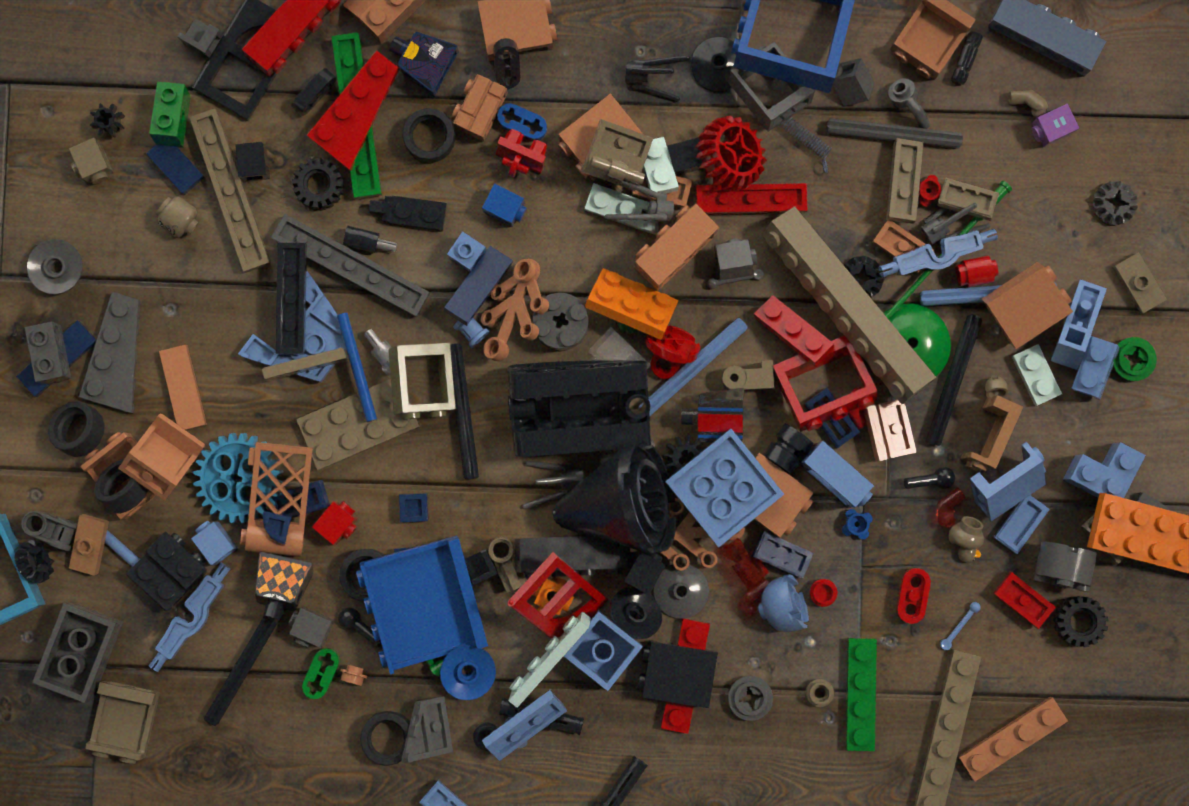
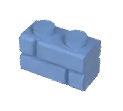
[1071,336,1119,400]

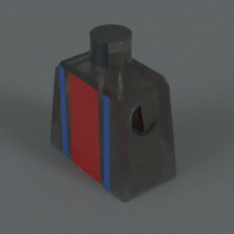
[681,388,744,443]

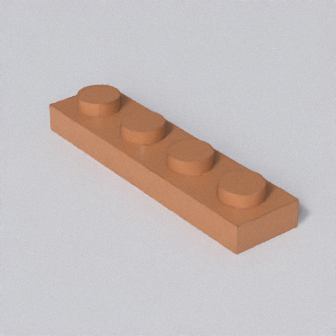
[958,697,1068,782]

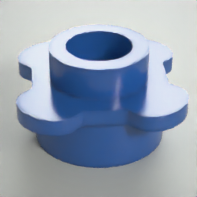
[842,509,873,539]

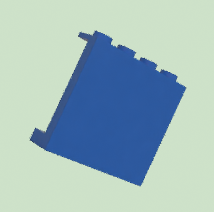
[356,535,488,675]

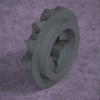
[1093,181,1138,225]
[728,676,773,721]

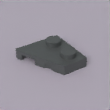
[402,696,453,763]

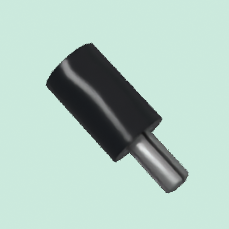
[343,226,397,253]

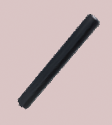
[926,314,982,446]
[450,343,479,480]
[204,609,285,726]

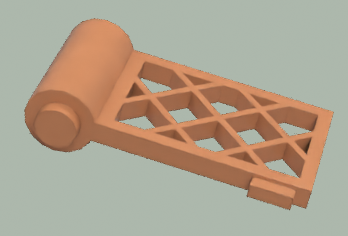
[240,442,313,557]

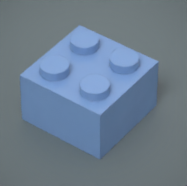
[564,610,643,691]

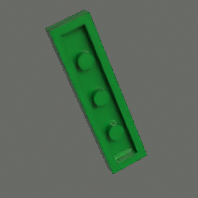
[846,638,877,751]

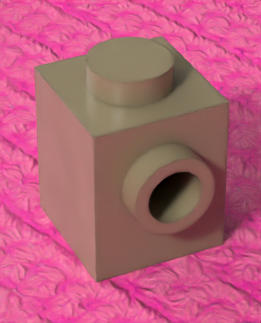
[69,138,114,184]

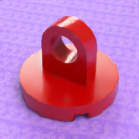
[645,325,701,379]

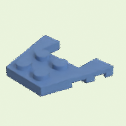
[238,271,346,383]

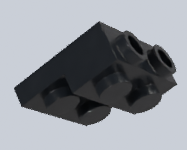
[126,531,207,613]

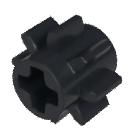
[90,103,125,138]

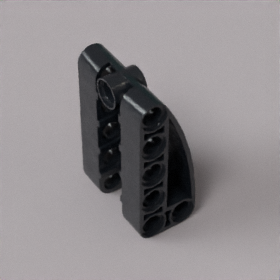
[508,360,651,457]

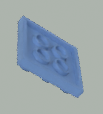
[665,429,784,547]

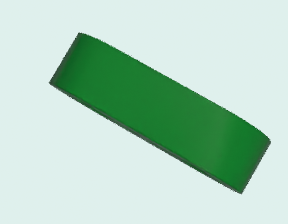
[302,648,340,699]

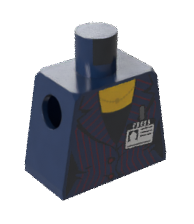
[389,32,459,97]

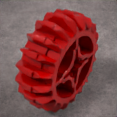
[695,116,767,191]

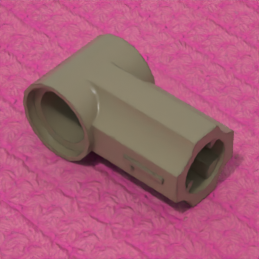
[488,536,528,593]

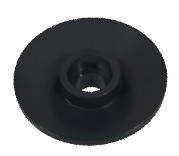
[691,37,736,92]
[610,587,662,639]

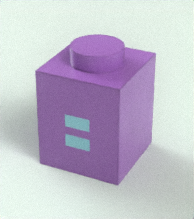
[1032,103,1079,147]

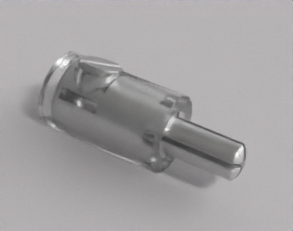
[364,329,407,379]

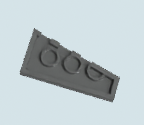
[79,292,141,413]

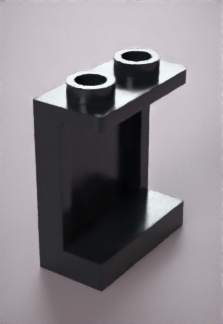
[638,640,718,708]

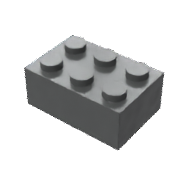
[32,602,123,703]

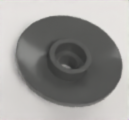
[27,239,83,294]
[653,563,709,619]

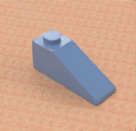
[1051,280,1107,370]

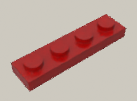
[696,183,808,214]
[661,618,710,734]

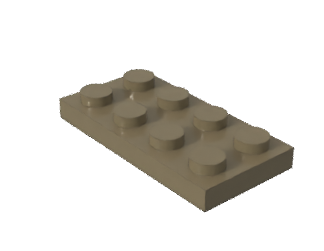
[296,379,420,470]

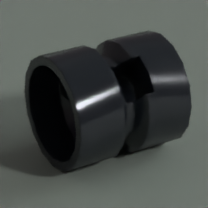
[763,423,814,475]

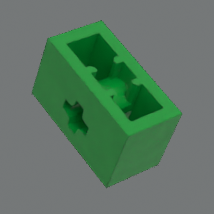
[149,82,191,148]

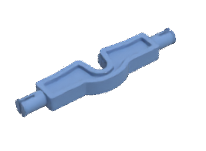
[879,229,998,277]
[149,562,231,672]

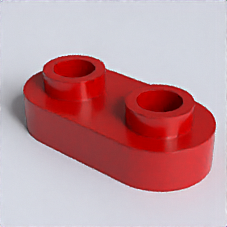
[896,568,931,624]

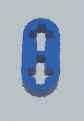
[497,103,547,141]

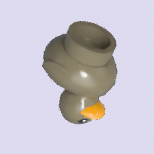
[948,516,985,563]

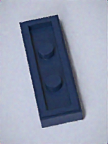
[444,246,513,326]
[16,320,97,397]

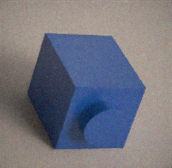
[482,183,527,227]

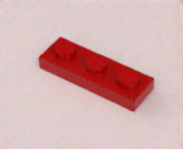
[754,295,835,367]

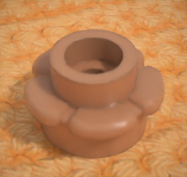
[340,665,367,686]

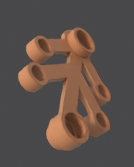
[481,259,549,361]
[661,498,745,571]

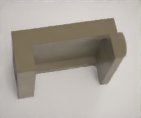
[85,680,160,764]

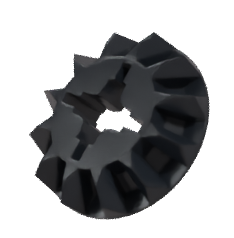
[844,256,884,298]
[14,539,54,583]

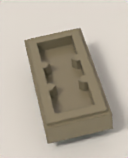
[937,178,999,221]
[1113,252,1167,314]

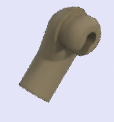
[1009,90,1048,117]

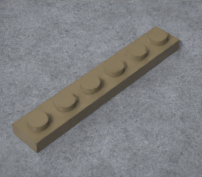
[189,108,271,273]
[914,649,981,806]

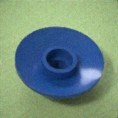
[440,645,496,700]

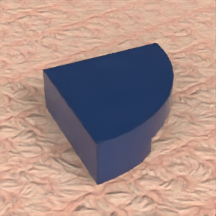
[263,511,291,546]

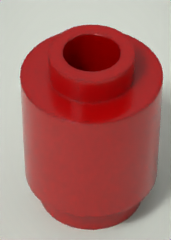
[955,255,999,288]

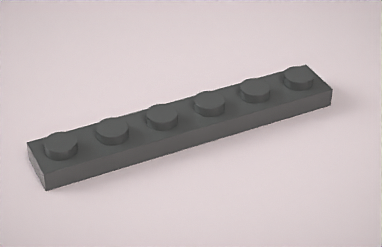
[271,214,430,317]

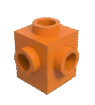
[533,577,574,615]

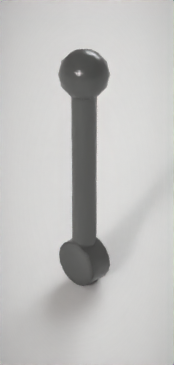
[707,269,764,289]

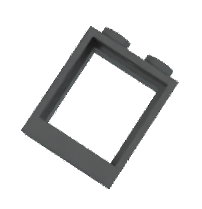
[728,42,815,132]

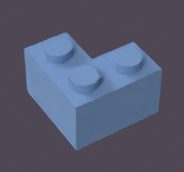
[1063,442,1146,498]

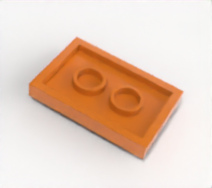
[585,268,679,340]

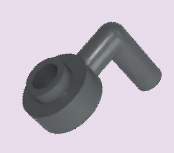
[888,79,930,129]

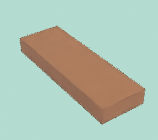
[159,344,207,430]

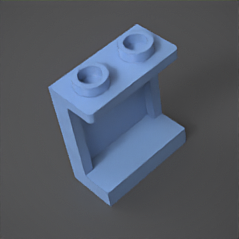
[970,442,1046,521]

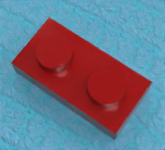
[993,572,1056,629]

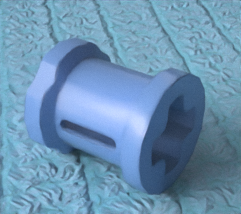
[453,318,490,348]

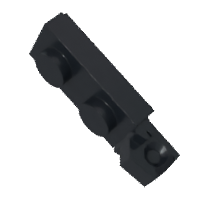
[368,196,447,231]

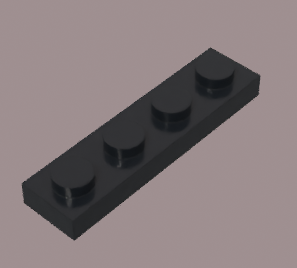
[276,243,307,355]

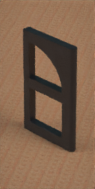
[192,0,277,121]

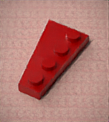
[307,50,399,171]

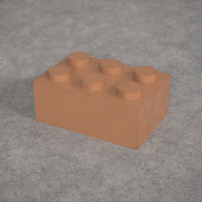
[634,204,719,291]

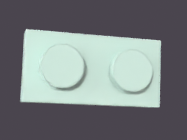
[643,137,679,194]
[1011,344,1062,406]

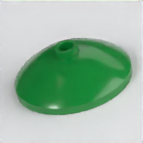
[883,304,951,376]

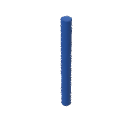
[337,313,377,422]

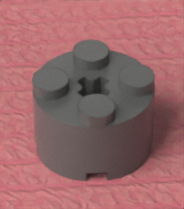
[533,293,589,351]
[1033,542,1097,592]

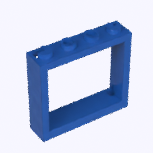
[731,0,855,93]

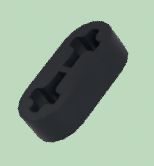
[493,38,521,89]
[291,68,337,116]

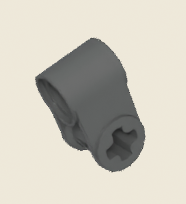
[21,511,78,551]

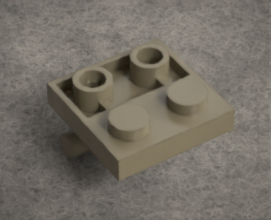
[581,119,653,191]

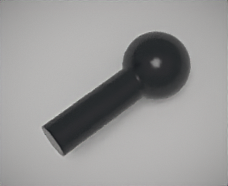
[904,467,956,489]
[338,607,382,648]

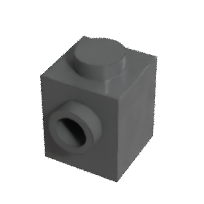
[715,238,757,280]
[288,607,335,647]

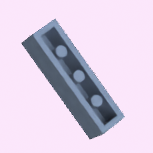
[988,0,1106,76]

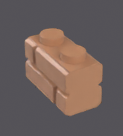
[451,74,508,141]

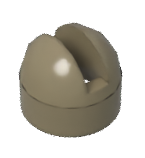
[985,376,1008,398]

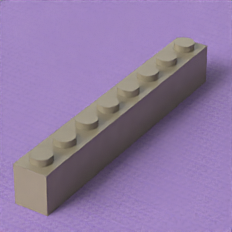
[762,206,936,405]

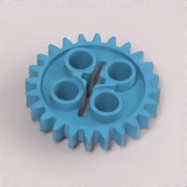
[193,433,284,523]

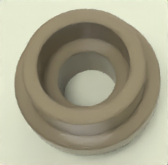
[806,679,834,707]

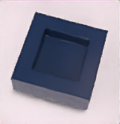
[399,493,429,522]

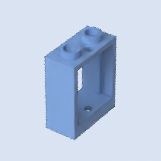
[800,441,874,508]

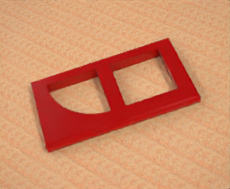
[508,552,608,639]

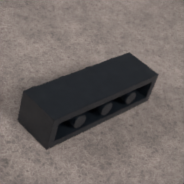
[515,536,631,578]

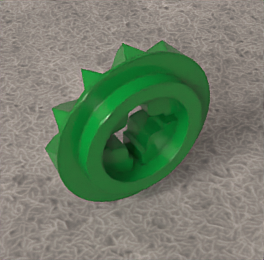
[1113,337,1157,381]

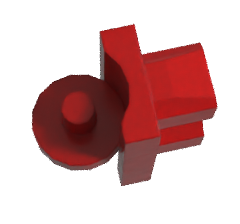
[496,129,547,178]

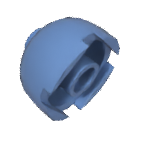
[758,575,809,632]

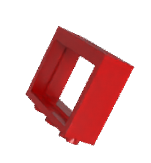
[773,335,877,432]

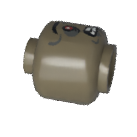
[156,196,199,237]

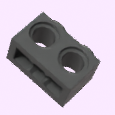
[24,322,72,385]

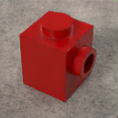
[312,501,358,545]

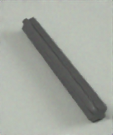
[826,118,963,148]

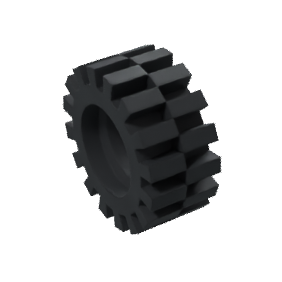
[292,158,344,210]
[1053,596,1109,647]

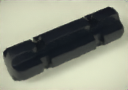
[951,31,983,85]

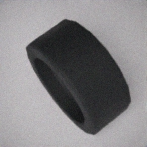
[402,108,456,163]
[48,401,105,457]
[94,459,149,514]
[339,549,385,601]
[360,711,410,766]

